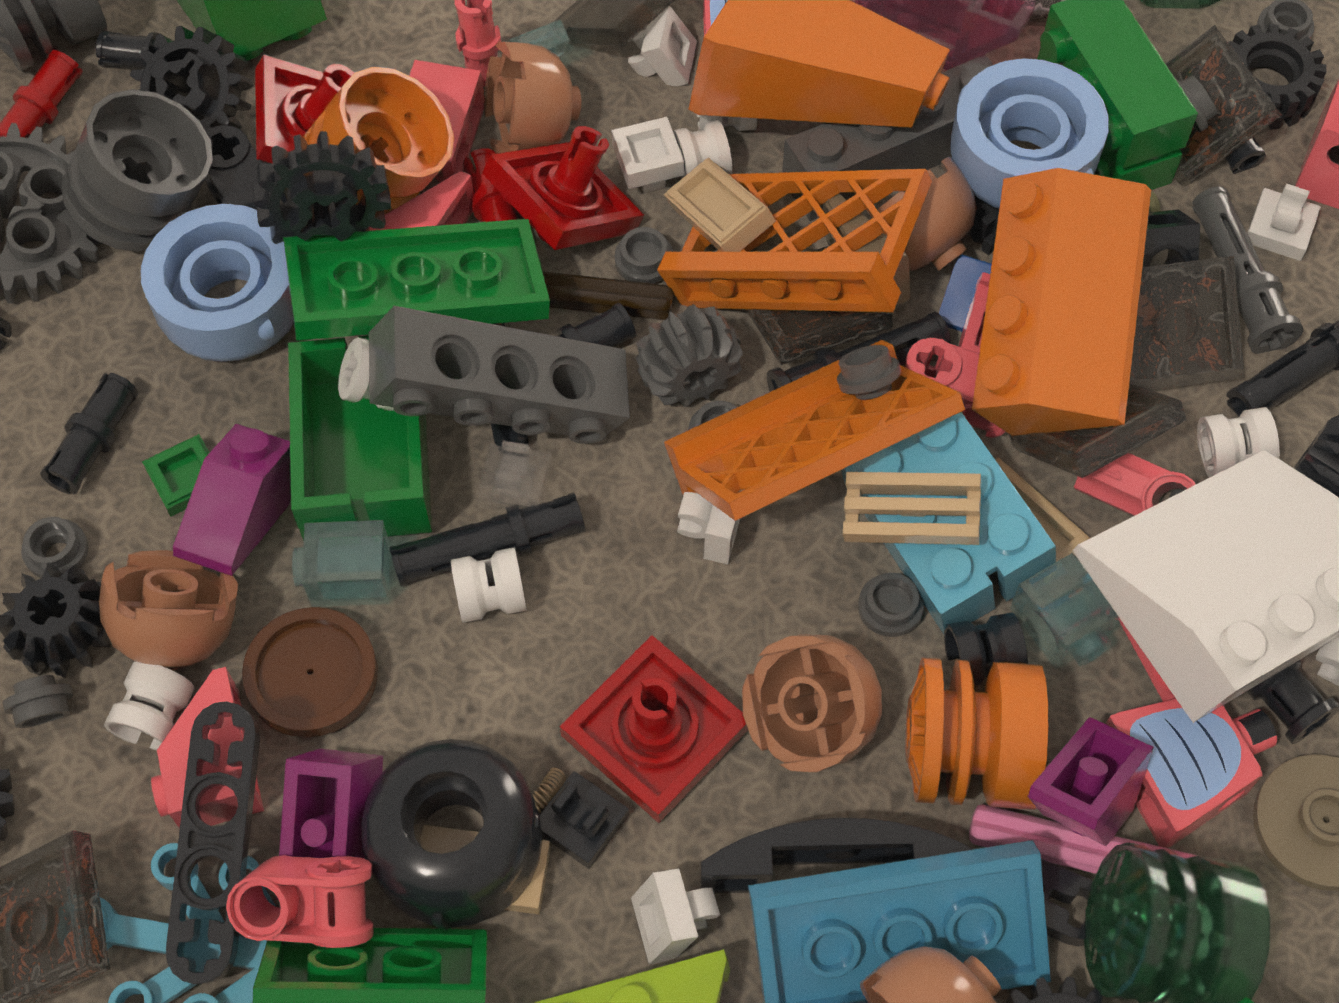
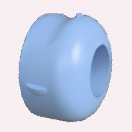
[951,58,1108,208]
[141,204,294,362]

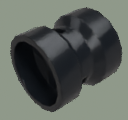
[944,612,1028,686]

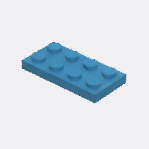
[748,840,1051,1003]

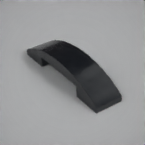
[700,818,974,894]

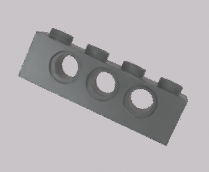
[369,306,630,444]

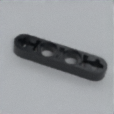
[166,701,260,984]

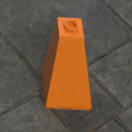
[688,0,950,128]

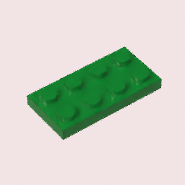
[283,219,550,341]

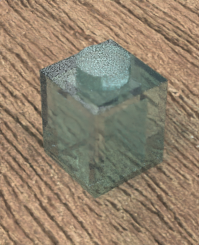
[292,520,391,607]

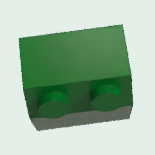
[177,0,327,61]

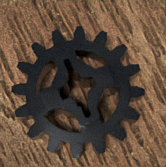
[130,26,253,132]
[253,131,391,244]

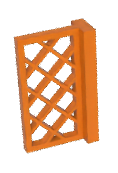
[657,169,932,312]
[664,340,965,521]

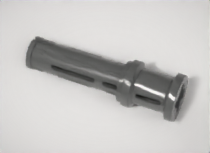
[1192,187,1304,354]

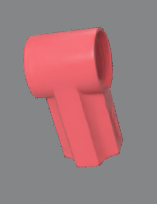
[1074,439,1196,516]

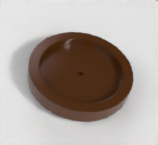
[242,607,378,737]

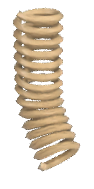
[533,768,566,813]

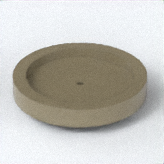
[1253,754,1339,891]

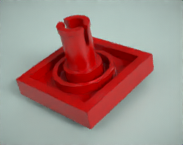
[255,55,354,164]
[482,126,644,250]
[559,635,748,823]

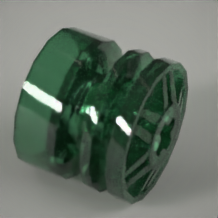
[1083,842,1271,1003]

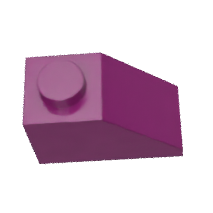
[173,423,291,576]
[1028,717,1154,846]
[276,749,384,900]

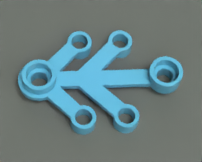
[58,843,276,1003]

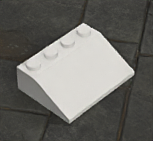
[1072,450,1339,723]

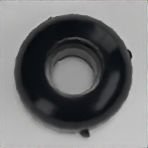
[361,739,543,930]

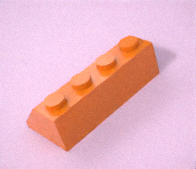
[972,168,1151,436]

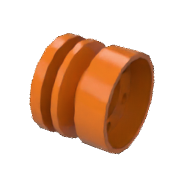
[303,67,454,215]
[905,658,1048,810]

